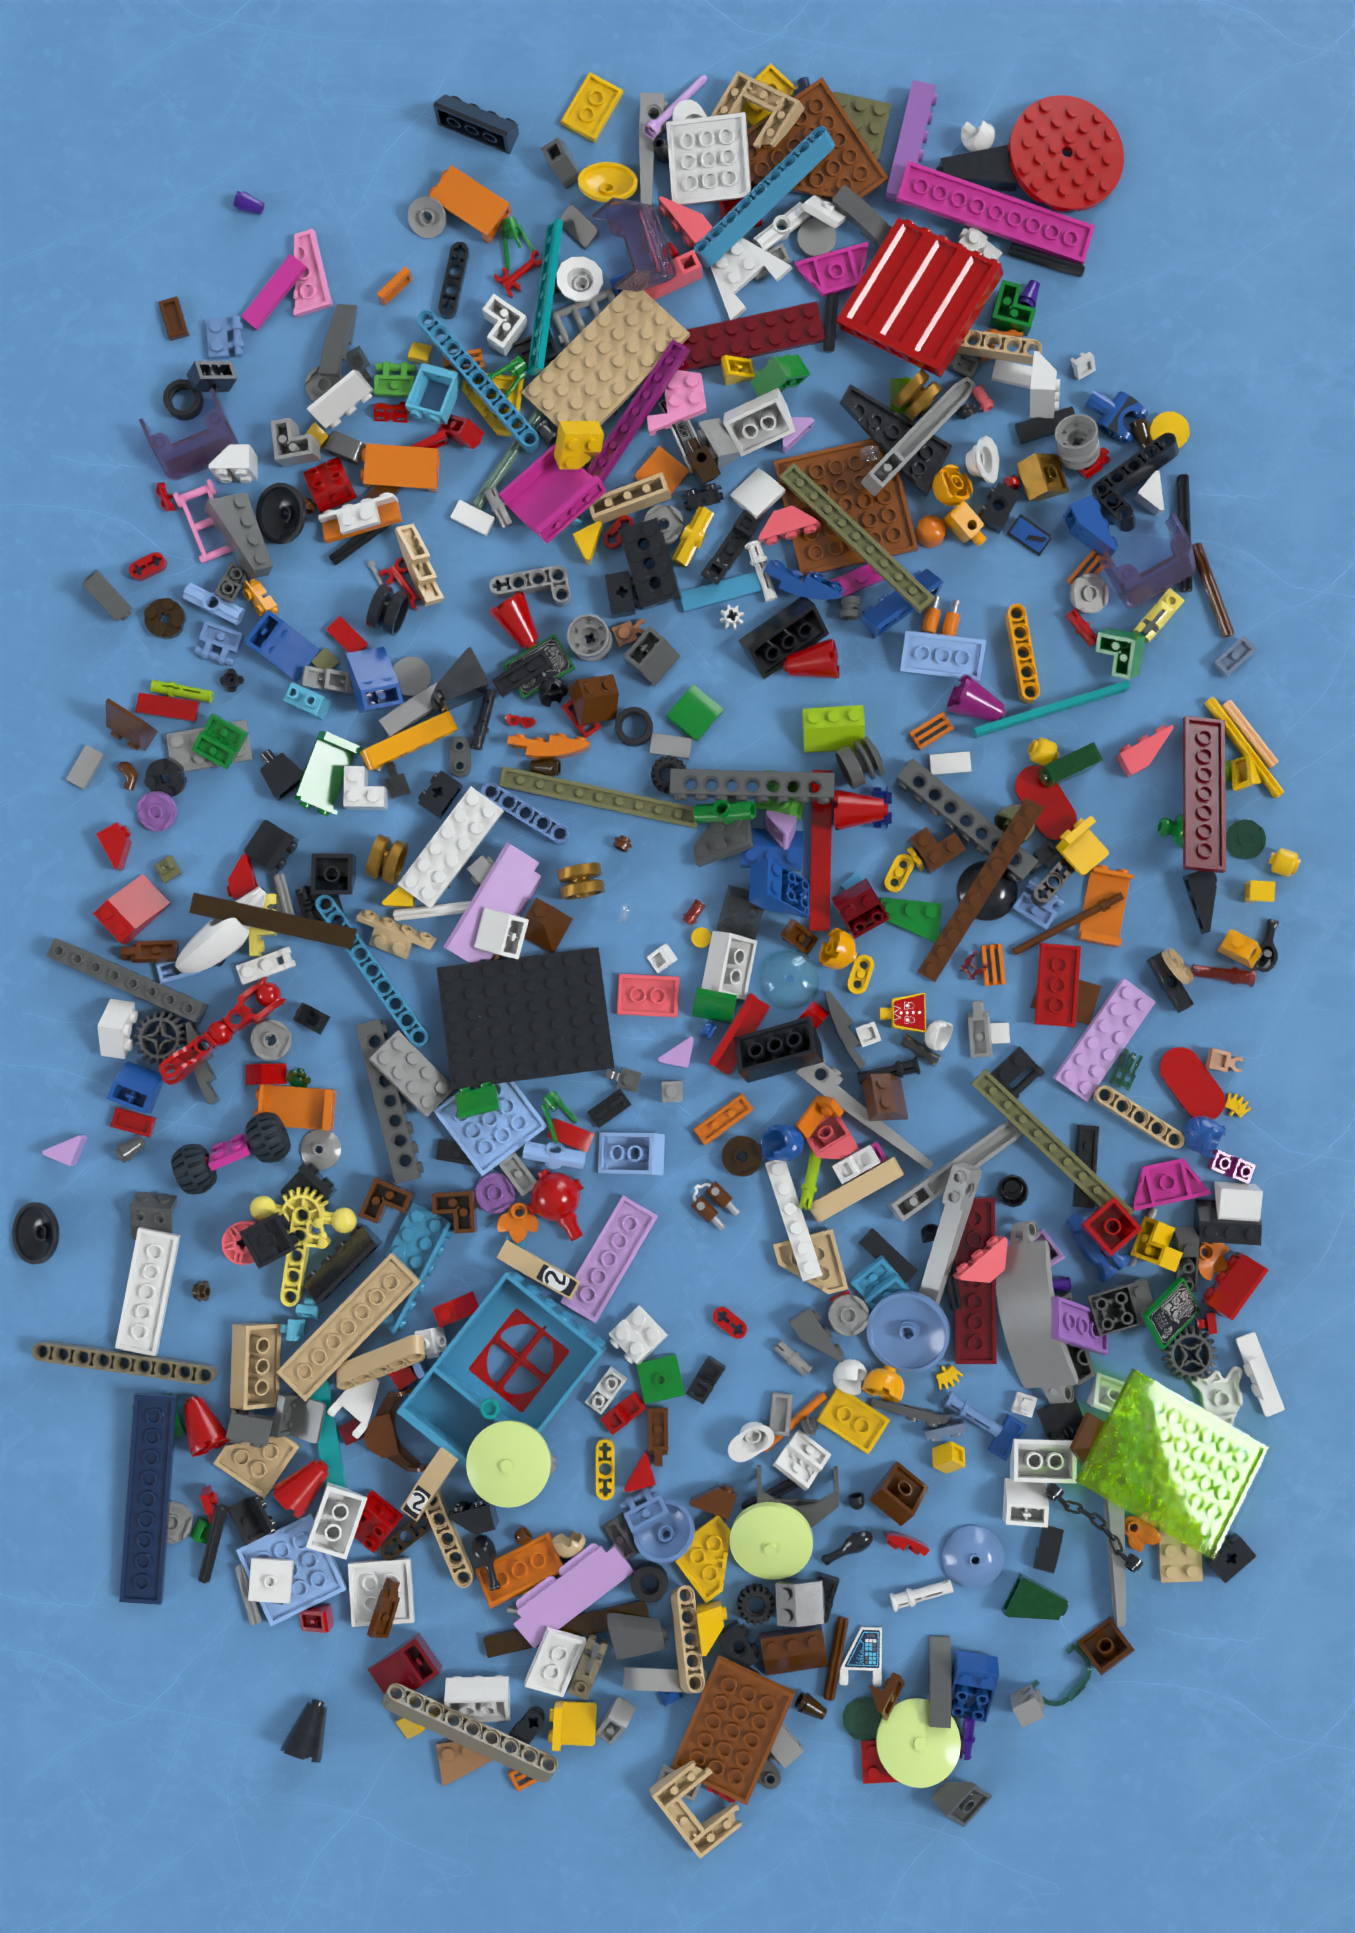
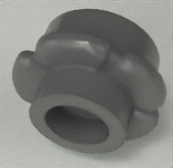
[801,1416,819,1436]

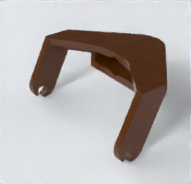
[364,1388,429,1473]

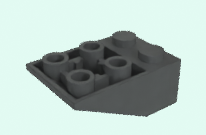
[1087,1277,1154,1337]

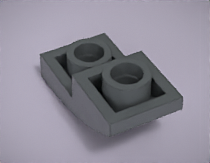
[214,562,247,604]

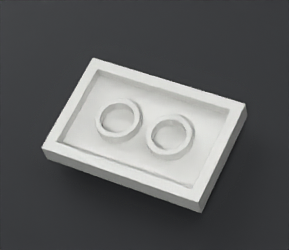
[524,1627,587,1697]

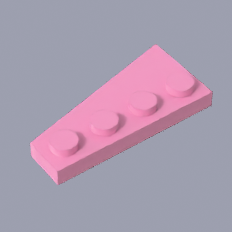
[293,229,333,318]

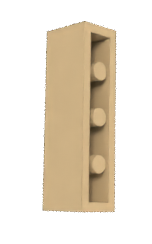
[589,472,672,524]

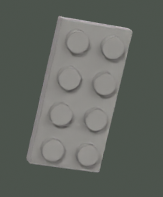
[166,720,253,773]
[368,1030,453,1118]

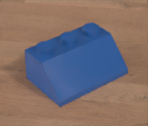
[740,828,803,872]

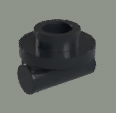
[921,1224,938,1243]

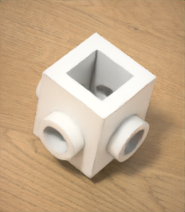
[415,1327,447,1359]

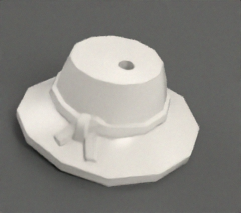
[556,257,603,302]
[965,436,999,484]

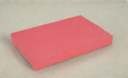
[617,974,680,1018]

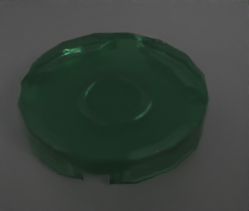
[1226,819,1266,860]
[842,1696,882,1741]

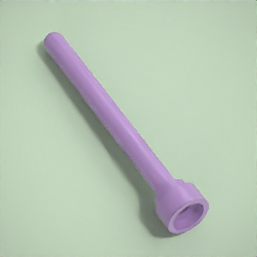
[643,75,707,139]

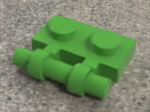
[374,361,416,398]

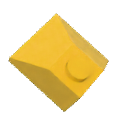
[697,1601,727,1656]

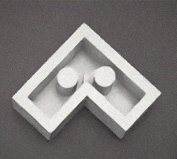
[482,294,528,356]
[343,766,388,810]
[97,999,138,1059]

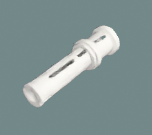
[745,540,778,602]
[889,1579,954,1612]

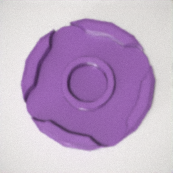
[137,791,178,831]
[475,1172,516,1214]

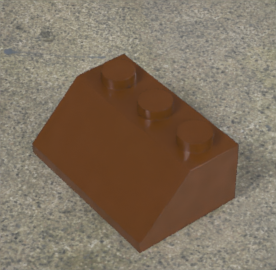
[759,1624,827,1676]

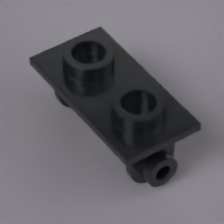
[681,483,724,511]
[587,1088,632,1128]

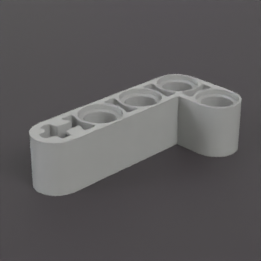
[489,565,571,607]
[623,1667,708,1693]

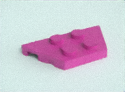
[794,242,869,297]
[1132,1158,1211,1211]

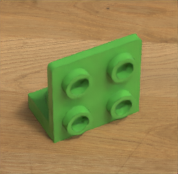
[756,770,810,820]

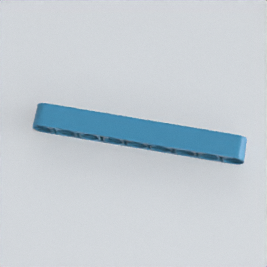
[694,126,835,267]
[417,310,540,453]
[316,895,429,1047]

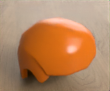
[915,515,946,548]

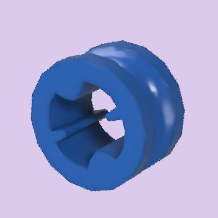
[700,1020,718,1040]

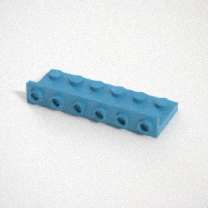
[380,1202,454,1334]

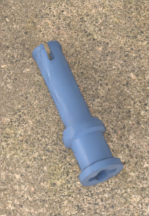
[942,1391,1003,1437]

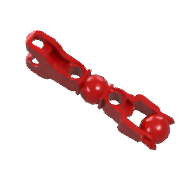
[159,977,286,1086]

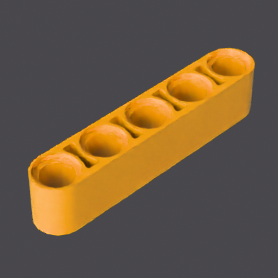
[1005,603,1040,704]
[360,711,458,771]

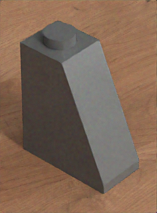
[82,569,132,621]
[607,1613,668,1660]

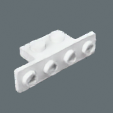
[318,493,399,535]
[1235,1332,1285,1417]

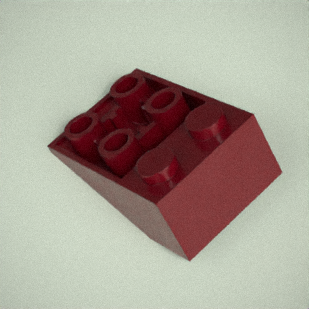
[367,1632,443,1699]

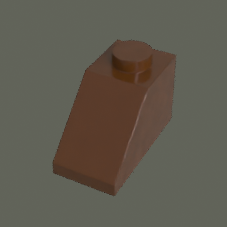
[690,1484,737,1519]

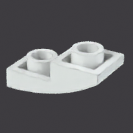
[585,1366,627,1414]

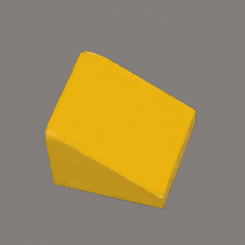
[407,342,433,364]
[306,422,329,450]

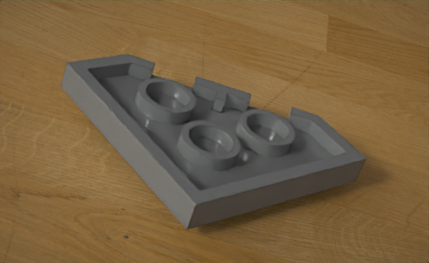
[694,798,753,867]

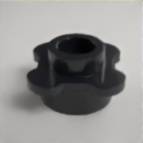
[956,402,977,420]
[220,668,244,693]

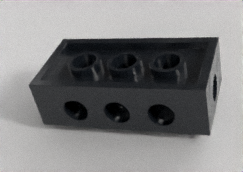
[618,518,682,610]

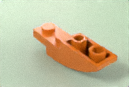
[507,733,591,760]

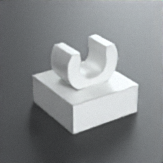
[1071,352,1096,380]
[1011,1391,1037,1418]

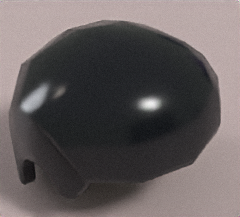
[538,677,569,707]
[997,1174,1028,1208]

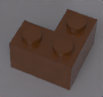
[907,827,966,874]
[358,1177,416,1224]
[431,1190,478,1234]

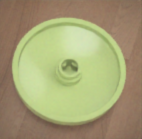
[466,1420,551,1508]
[730,1502,813,1580]
[876,1698,961,1788]

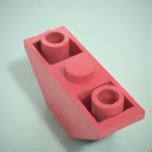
[759,506,821,545]
[953,1236,1008,1283]

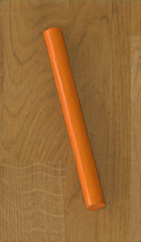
[764,1392,828,1452]

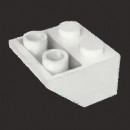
[209,444,258,483]
[474,907,529,959]
[1002,1478,1049,1528]

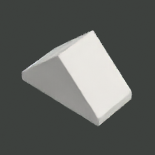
[1134,471,1164,516]

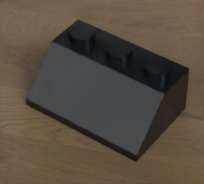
[1194,1199,1262,1246]

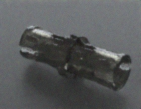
[900,1034,941,1067]

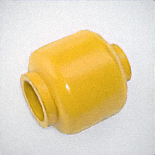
[1027,737,1059,766]
[1268,848,1301,877]

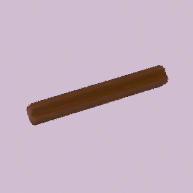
[823,1616,849,1701]

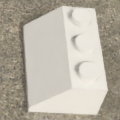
[1030,351,1061,418]
[307,370,374,429]
[723,388,795,457]
[702,931,757,1000]
[1010,1439,1077,1484]
[306,1482,367,1560]
[444,1675,511,1723]

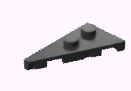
[871,1398,952,1427]

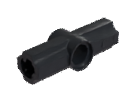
[1146,951,1194,1013]

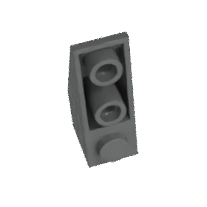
[1172,1226,1199,1292]
[788,1306,844,1362]

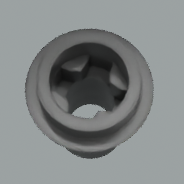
[114,1135,146,1163]

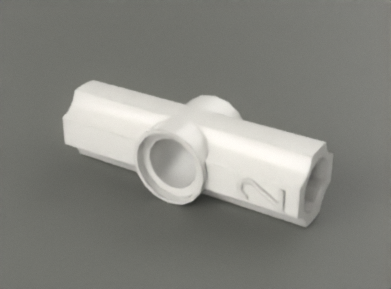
[753,202,810,251]

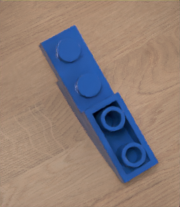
[764,559,845,600]

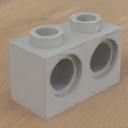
[1010,1684,1046,1728]

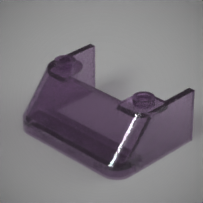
[592,197,676,292]
[139,388,239,481]
[1098,513,1196,608]

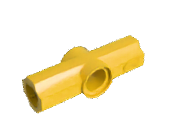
[672,506,714,568]

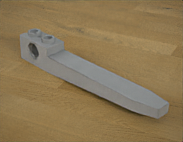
[639,92,668,253]
[860,376,976,497]
[795,1058,934,1170]
[887,1120,1022,1222]
[919,1163,982,1305]
[1103,1454,1136,1627]

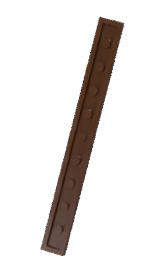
[918,797,1044,982]

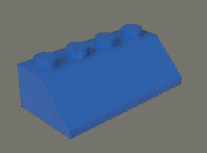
[860,569,944,639]

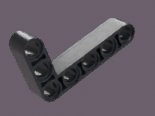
[1092,433,1179,532]

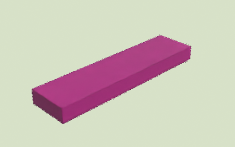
[241,254,307,330]

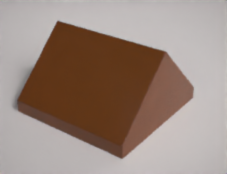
[1077,1617,1135,1676]

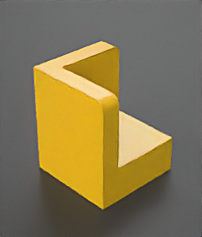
[1244,880,1275,903]
[932,1441,965,1474]

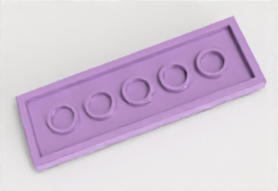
[1053,978,1155,1102]
[561,1195,658,1323]

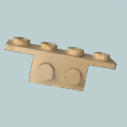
[356,909,437,960]

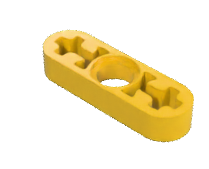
[596,1438,615,1500]

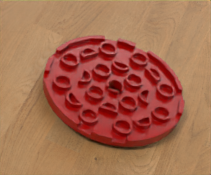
[1008,95,1124,212]

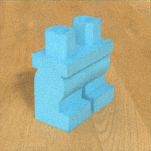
[283,682,332,721]

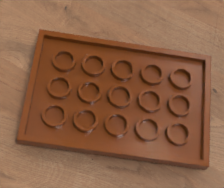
[671,1655,796,1805]

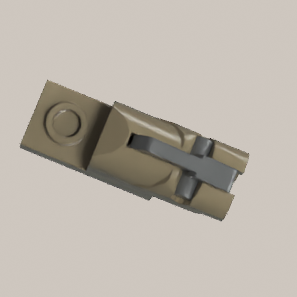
[568,1635,609,1700]

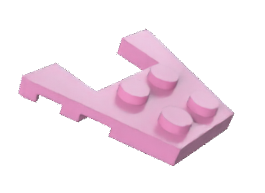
[642,370,706,436]

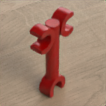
[494,250,543,299]
[379,557,421,611]

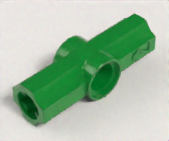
[693,799,756,825]

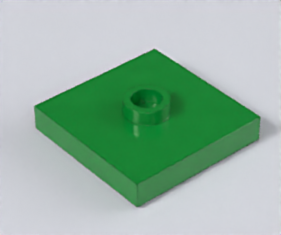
[636,1354,685,1404]

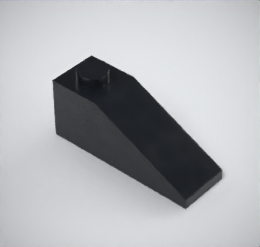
[1182,871,1217,934]

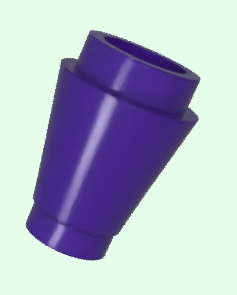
[233,191,265,215]
[1017,280,1040,308]

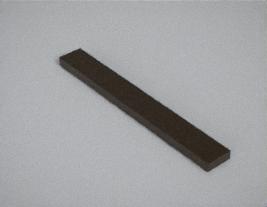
[189,892,357,949]
[483,1600,650,1658]

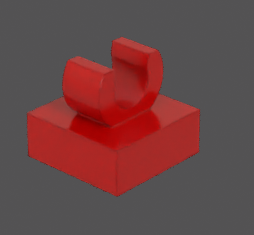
[1196,1311,1218,1334]

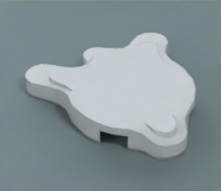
[1191,1366,1243,1427]

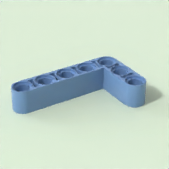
[480,782,570,845]

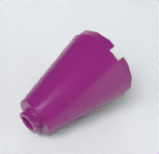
[947,674,1005,722]

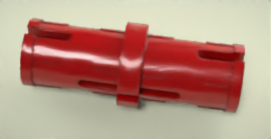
[1065,608,1098,647]

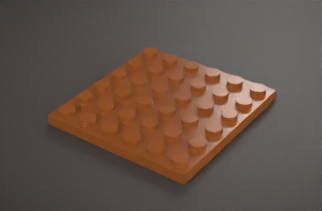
[773,439,918,577]

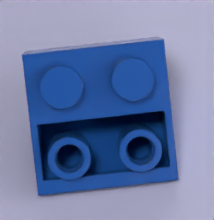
[107,1061,164,1113]

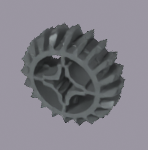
[133,1011,187,1066]
[1161,1325,1218,1382]

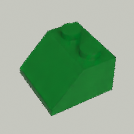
[455,1082,502,1119]

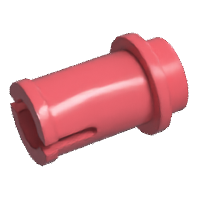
[971,385,994,412]

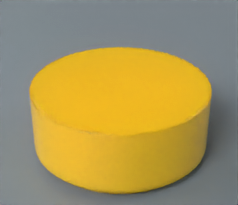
[691,927,711,948]

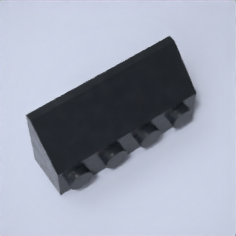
[433,94,519,155]
[738,597,829,679]
[734,1016,824,1083]
[304,1225,383,1304]

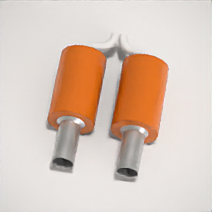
[921,595,960,636]

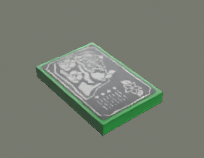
[503,634,576,700]
[1141,1277,1201,1349]

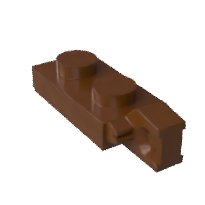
[120,940,179,963]
[647,1407,669,1466]
[367,1578,400,1638]

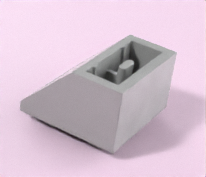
[697,418,739,469]

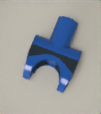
[1085,389,1149,444]

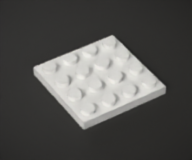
[666,112,751,205]

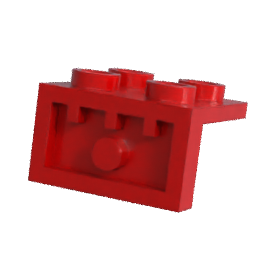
[303,457,357,514]
[354,1490,404,1553]

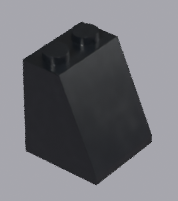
[431,647,490,714]

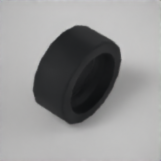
[163,379,204,421]
[615,707,653,747]

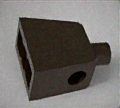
[685,437,721,487]

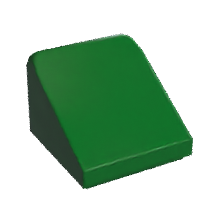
[190,1517,211,1544]

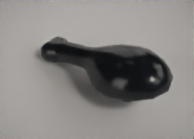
[1255,918,1279,972]
[821,1531,873,1565]
[472,1534,501,1591]

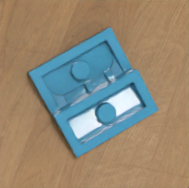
[850,1255,909,1309]

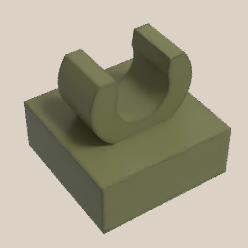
[154,855,183,883]

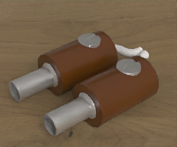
[691,1181,740,1231]

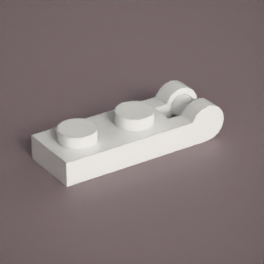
[236,947,296,985]

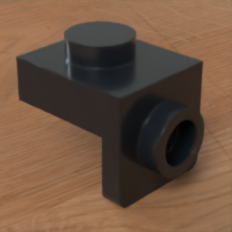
[293,1002,330,1035]

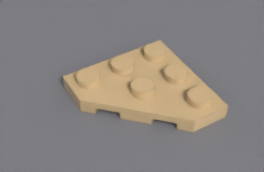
[773,1229,848,1294]
[213,1436,301,1498]

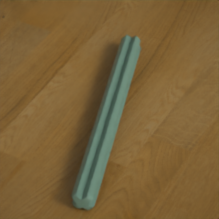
[472,409,545,509]

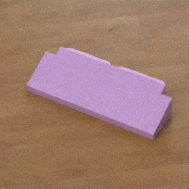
[443,843,541,963]
[513,1543,635,1648]

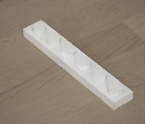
[765,1160,823,1282]

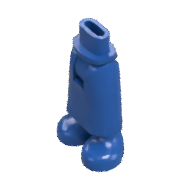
[1066,1211,1132,1283]

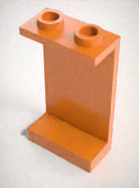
[429,165,512,244]
[360,443,440,493]
[1077,865,1134,948]
[254,1084,337,1131]

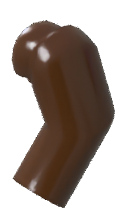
[118,761,138,791]

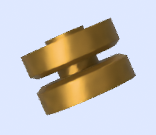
[892,369,942,421]
[365,834,408,885]
[557,862,605,900]

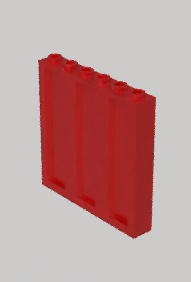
[836,217,1004,378]

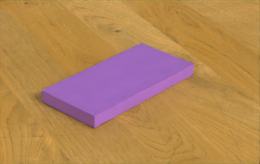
[1051,1296,1108,1355]

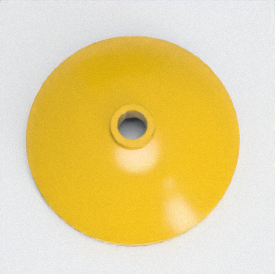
[578,162,638,203]

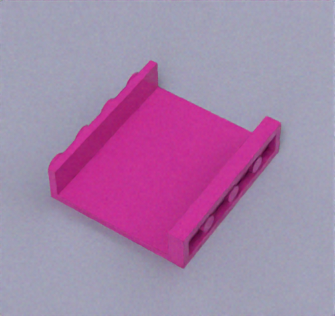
[499,443,607,544]

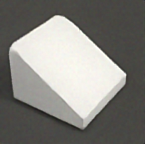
[647,944,678,973]

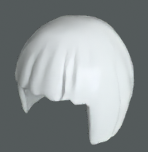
[961,121,995,152]
[833,1359,867,1395]

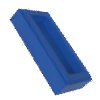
[987,1414,1027,1461]

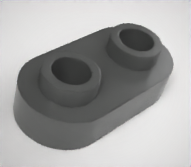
[450,737,471,778]
[758,1758,781,1789]

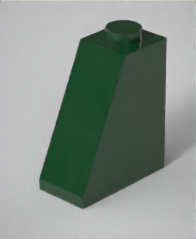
[1038,742,1103,789]
[1002,1573,1068,1620]

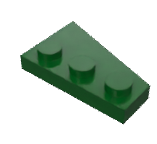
[880,897,942,943]

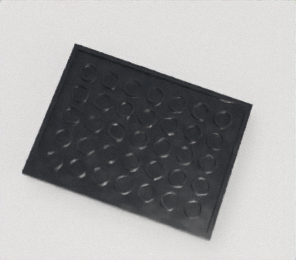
[436,947,615,1090]

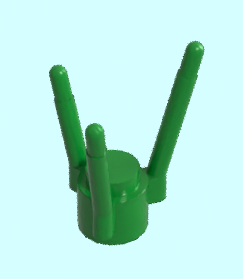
[501,217,535,271]
[478,356,528,398]
[541,1091,577,1144]

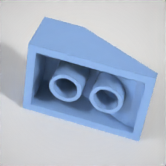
[598,1132,665,1175]

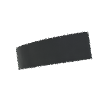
[701,510,761,586]

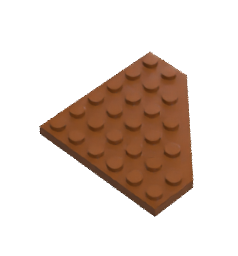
[747,77,889,199]

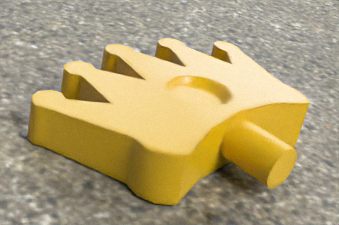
[906,847,924,871]
[1225,1093,1252,1117]
[936,1365,963,1390]

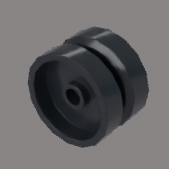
[366,584,410,636]

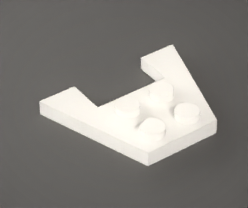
[711,238,793,320]

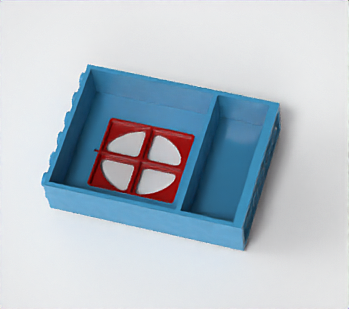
[397,1271,607,1469]

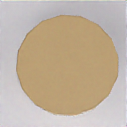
[1162,948,1194,985]

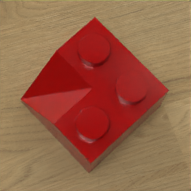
[1080,1197,1142,1257]

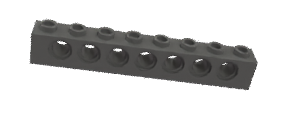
[896,758,1039,883]
[670,769,835,804]
[46,938,208,1023]
[355,1019,424,1184]

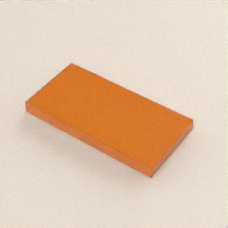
[475,1532,563,1609]

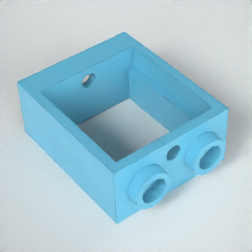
[405,363,463,425]

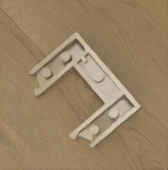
[711,71,805,148]
[649,1760,742,1859]

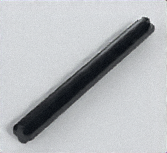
[1177,474,1193,593]

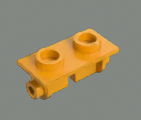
[243,579,279,617]

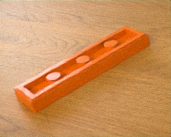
[322,501,402,544]

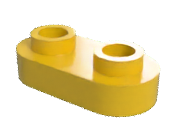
[884,854,914,893]
[847,955,874,995]

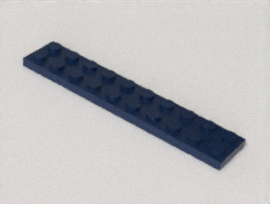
[119,1393,178,1605]

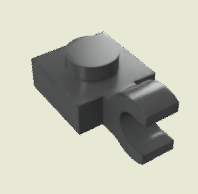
[605,1067,642,1092]

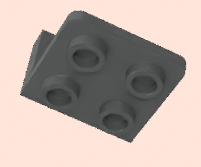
[130,1192,177,1240]
[271,1392,326,1444]

